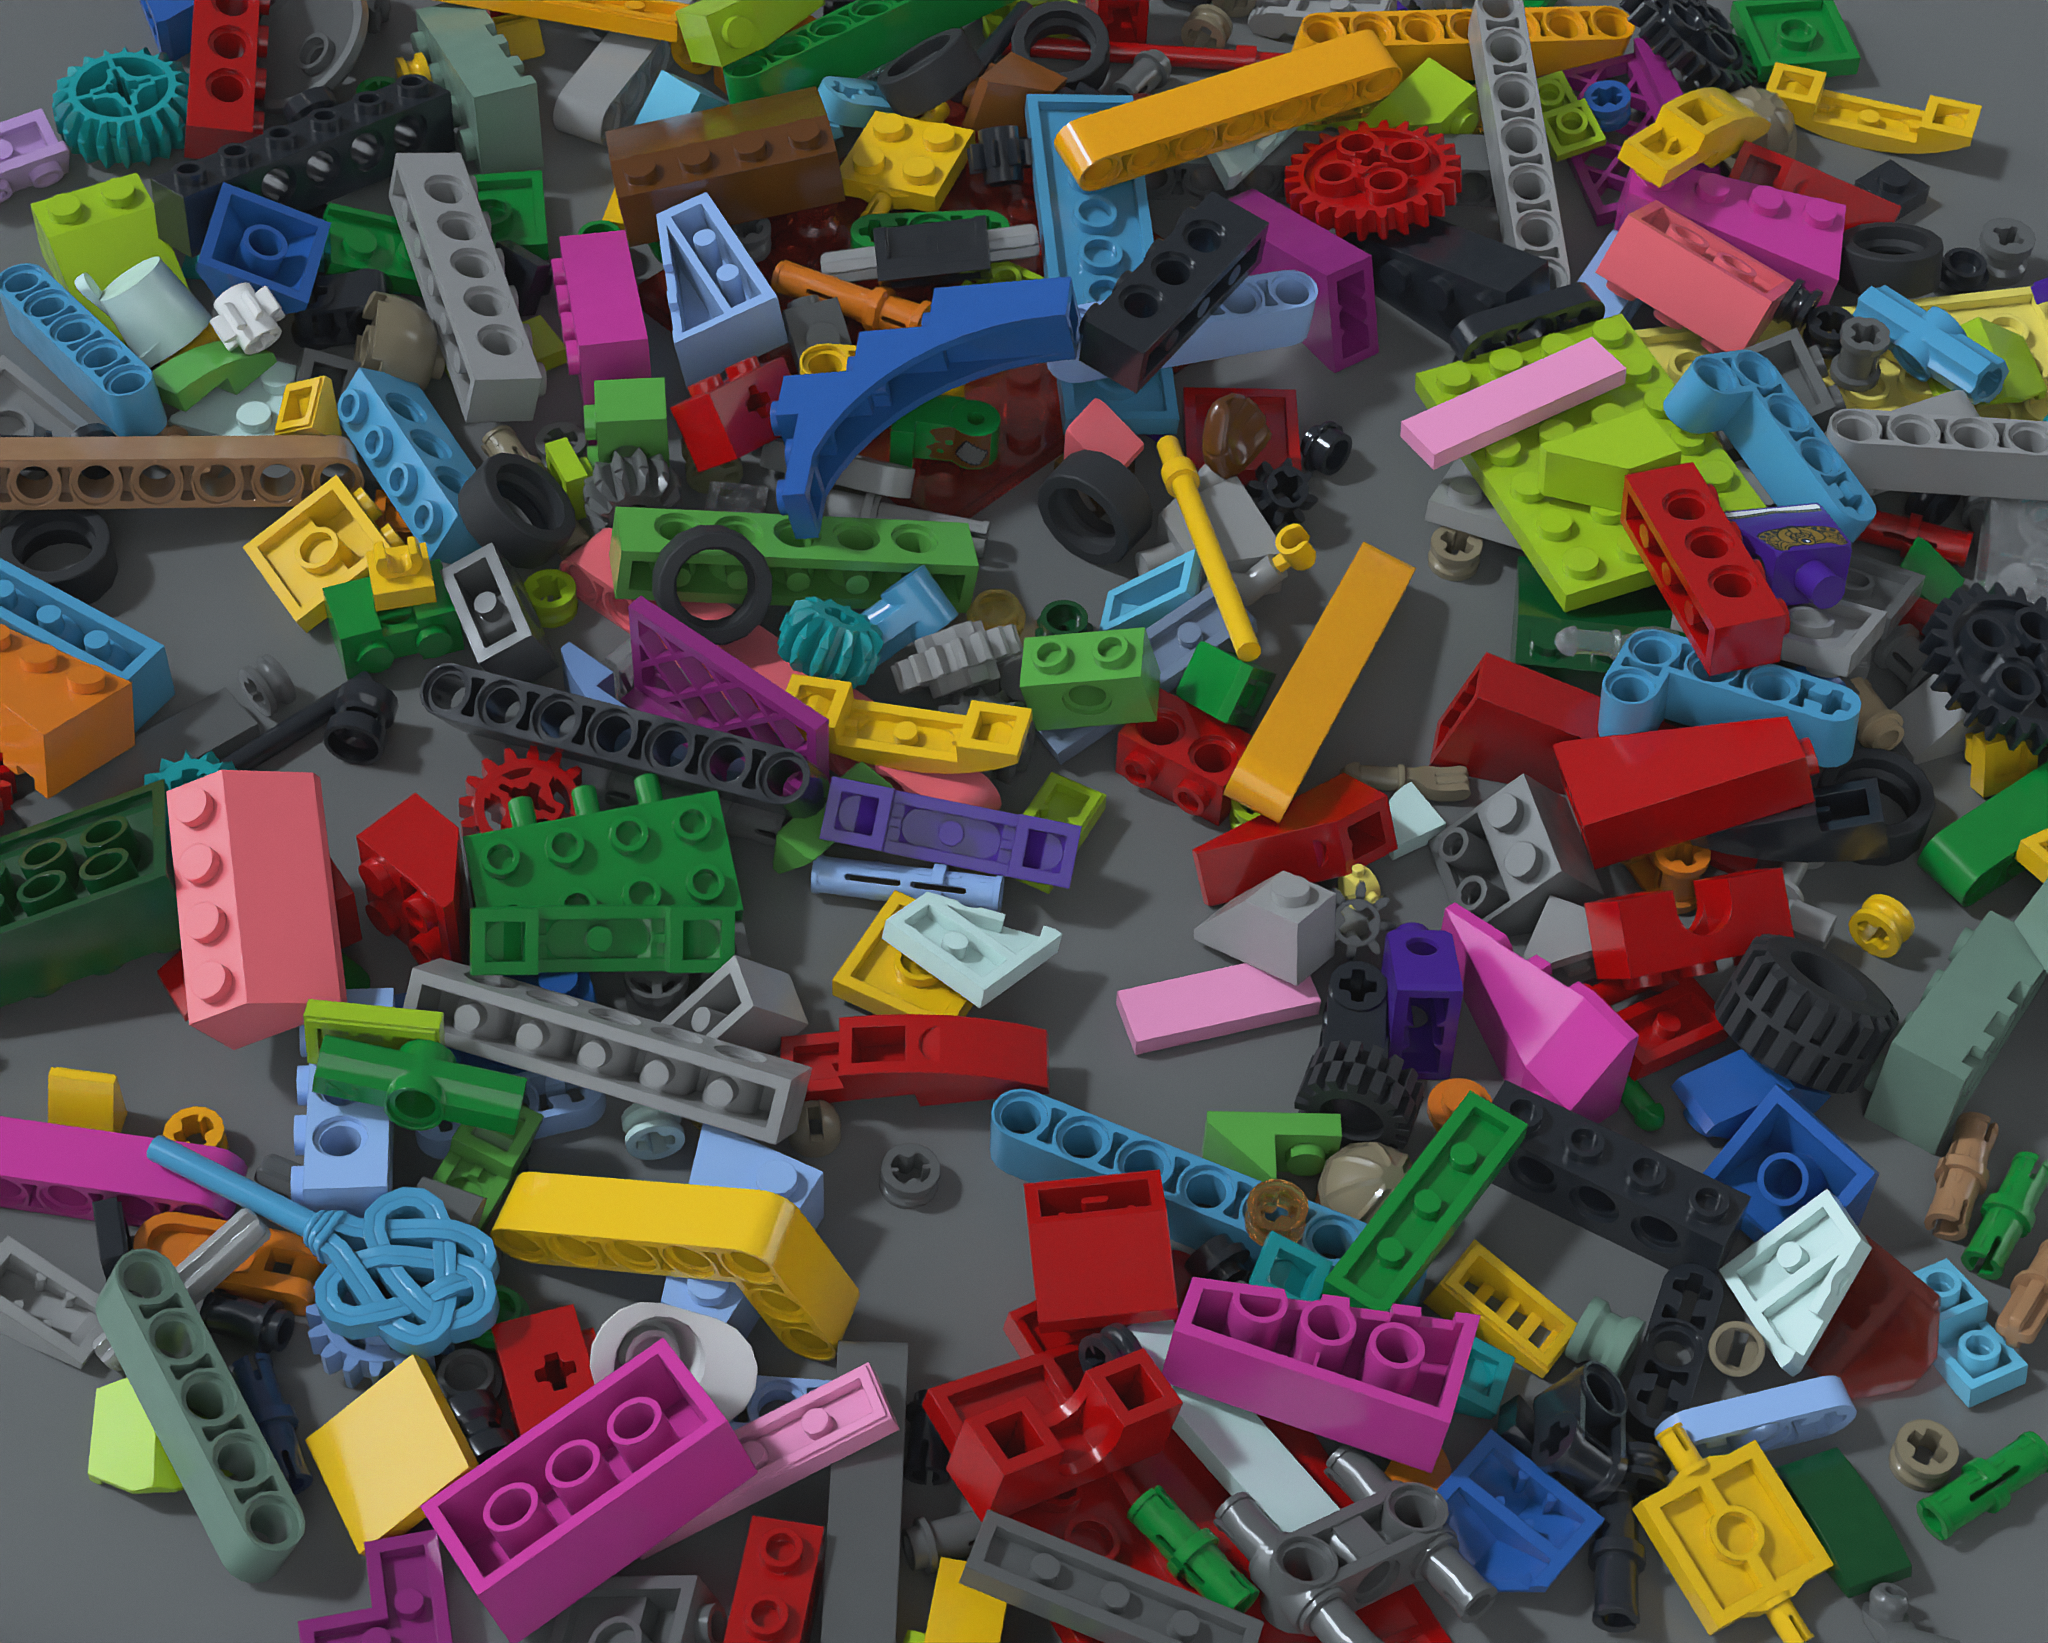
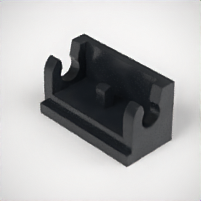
[873,215,993,290]

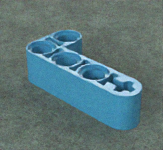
[1663,350,1876,545]
[1598,629,1861,768]

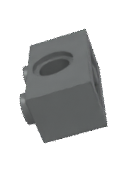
[439,542,560,683]

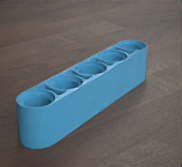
[0,263,167,436]

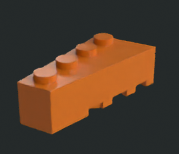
[0,624,135,799]

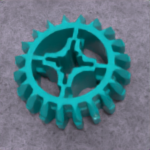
[52,46,190,170]

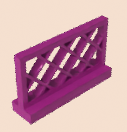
[1536,37,1721,227]
[620,596,831,825]

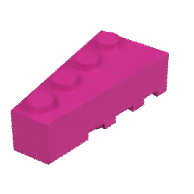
[1614,168,1846,307]
[551,230,651,445]
[1162,1277,1481,1473]

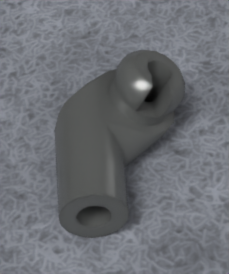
[1862,1583,1960,1643]

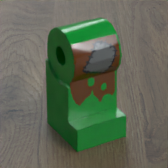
[889,395,1001,469]

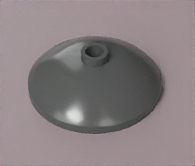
[254,0,368,114]

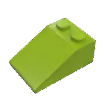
[30,172,190,347]

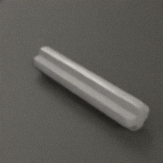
[92,1208,271,1371]

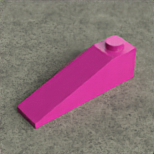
[1441,902,1639,1124]

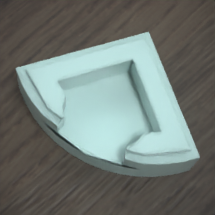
[1389,782,1446,860]

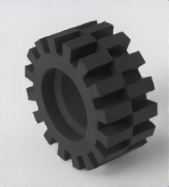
[1294,1040,1424,1150]

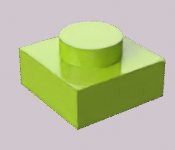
[545,437,593,520]

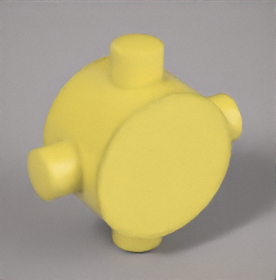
[1338,864,1381,910]

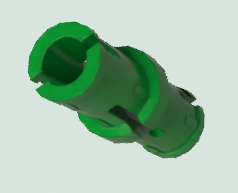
[1961,1151,2048,1280]
[1916,1431,2048,1541]
[1126,1485,1260,1614]

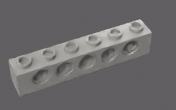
[388,153,547,423]
[403,958,812,1145]

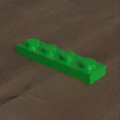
[1322,1091,1528,1312]

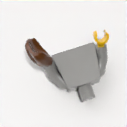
[1135,393,1316,607]

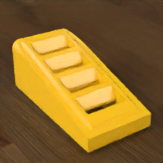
[1423,1239,1578,1378]

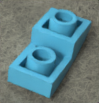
[1889,1258,2028,1408]

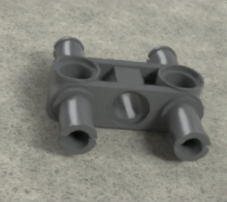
[1213,1444,1498,1643]

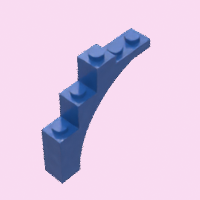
[770,276,1081,539]

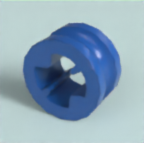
[1583,80,1631,132]

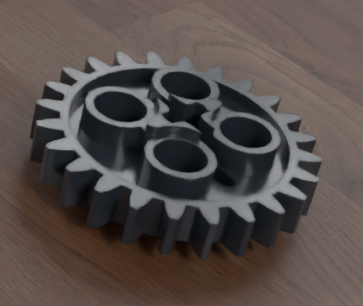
[1619,0,1757,93]
[1919,582,2048,755]

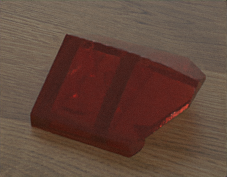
[1806,1235,1941,1401]

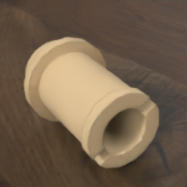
[1850,677,1904,751]

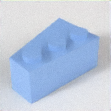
[656,192,788,389]
[661,1123,824,1339]

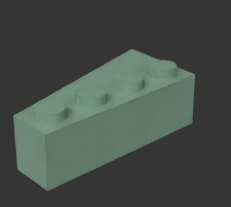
[411,3,544,174]
[1863,910,2048,1155]

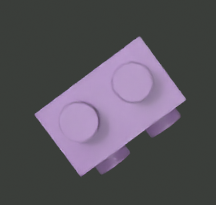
[0,108,70,203]

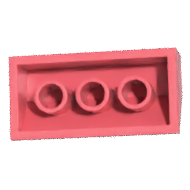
[166,770,348,1050]

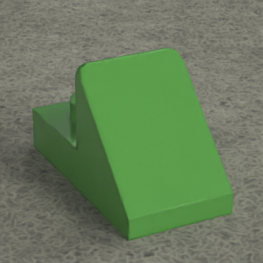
[1202,1111,1342,1187]

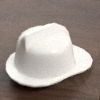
[590,1302,758,1422]

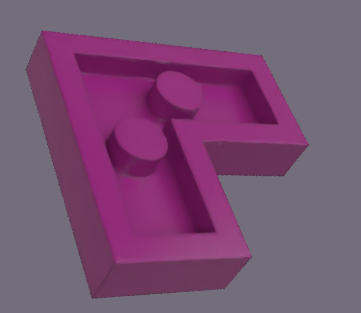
[297,1529,453,1643]

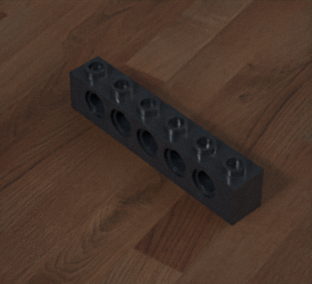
[150,74,456,258]

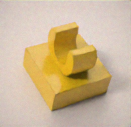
[365,536,437,611]
[1964,731,2038,798]

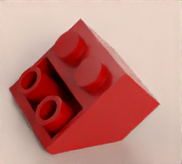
[356,792,470,965]
[1024,1169,1178,1334]

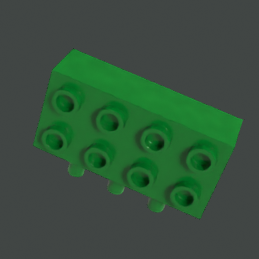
[462,773,744,921]

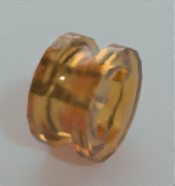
[1244,1179,1309,1247]

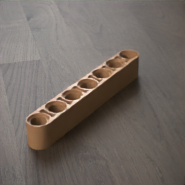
[0,435,364,510]

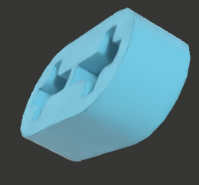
[818,76,894,128]

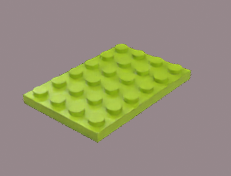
[1415,313,1767,612]

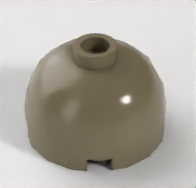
[353,291,445,393]

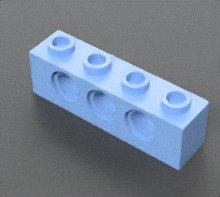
[291,988,395,1218]

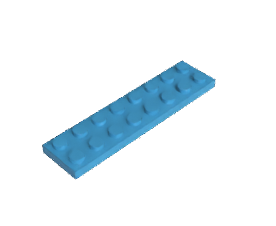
[1025,94,1179,434]

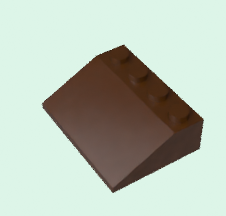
[605,86,846,247]

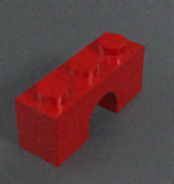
[1584,867,1794,990]
[946,1348,1183,1523]

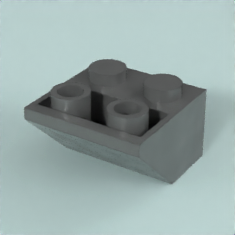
[1428,773,1605,937]

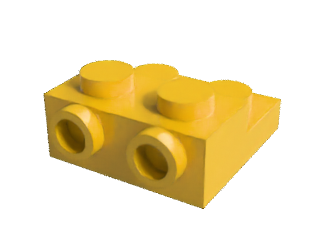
[243,475,406,633]

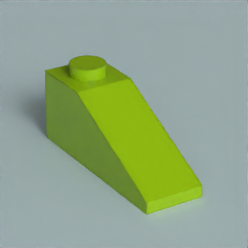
[675,0,825,67]

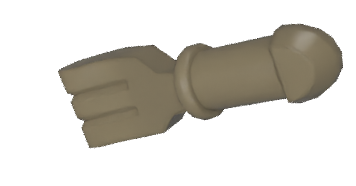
[1339,762,1471,802]

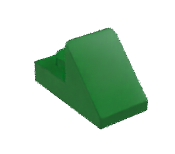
[1176,641,1277,728]

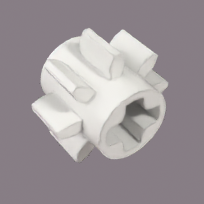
[210,283,286,355]

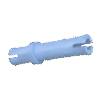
[811,854,1004,913]

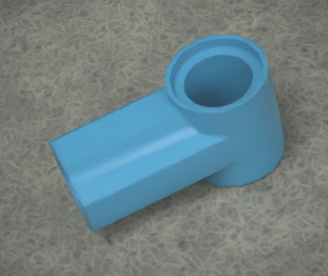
[860,565,959,667]

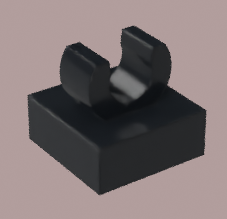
[495,240,553,316]

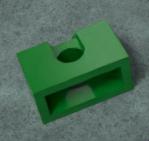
[322,559,464,679]

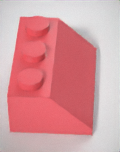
[1595,200,1794,353]

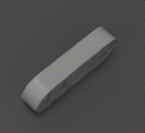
[760,438,916,498]

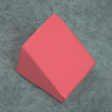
[1064,398,1144,468]

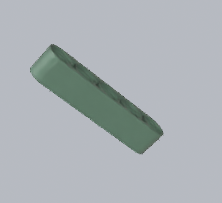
[95,1248,305,1584]

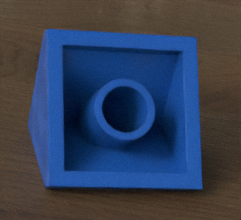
[195,182,331,314]
[1703,1084,1880,1242]

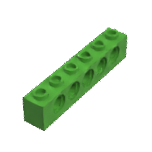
[609,506,979,613]

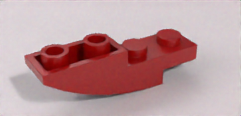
[780,1014,1050,1107]

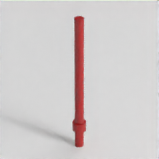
[989,33,1286,71]

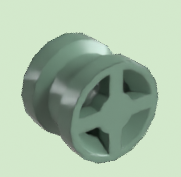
[1565,1296,1646,1379]

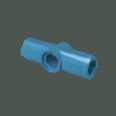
[1853,285,2009,405]

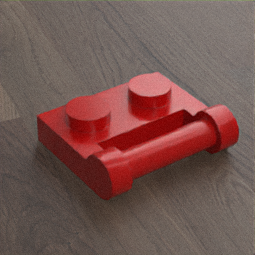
[1583,969,1729,1081]

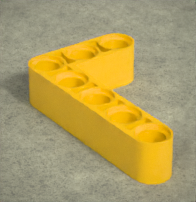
[490,1172,860,1361]

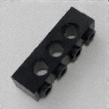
[1079,191,1269,394]
[1491,1080,1751,1276]

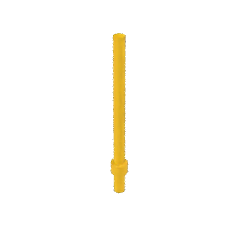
[1156,435,1261,662]

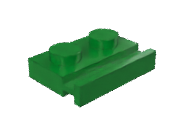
[323,202,423,297]

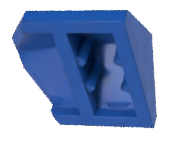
[1437,1429,1605,1592]

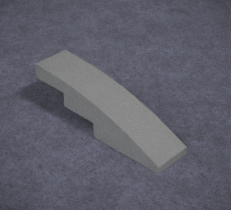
[0,1235,104,1369]

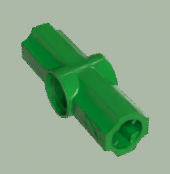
[312,1035,528,1135]

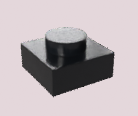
[1854,159,1930,221]

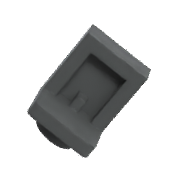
[782,295,852,375]

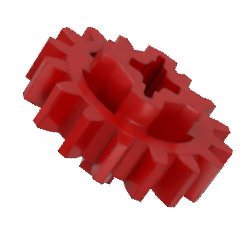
[459,746,582,839]

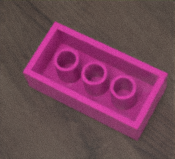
[420,1337,758,1643]

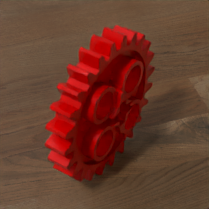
[1284,120,1462,241]

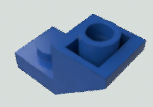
[1670,1049,1831,1139]

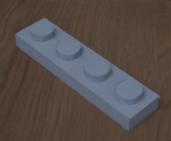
[1032,586,1258,765]

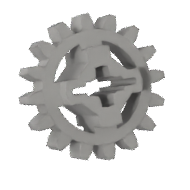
[890,620,1023,699]

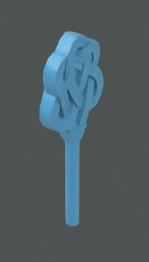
[147,1135,500,1358]

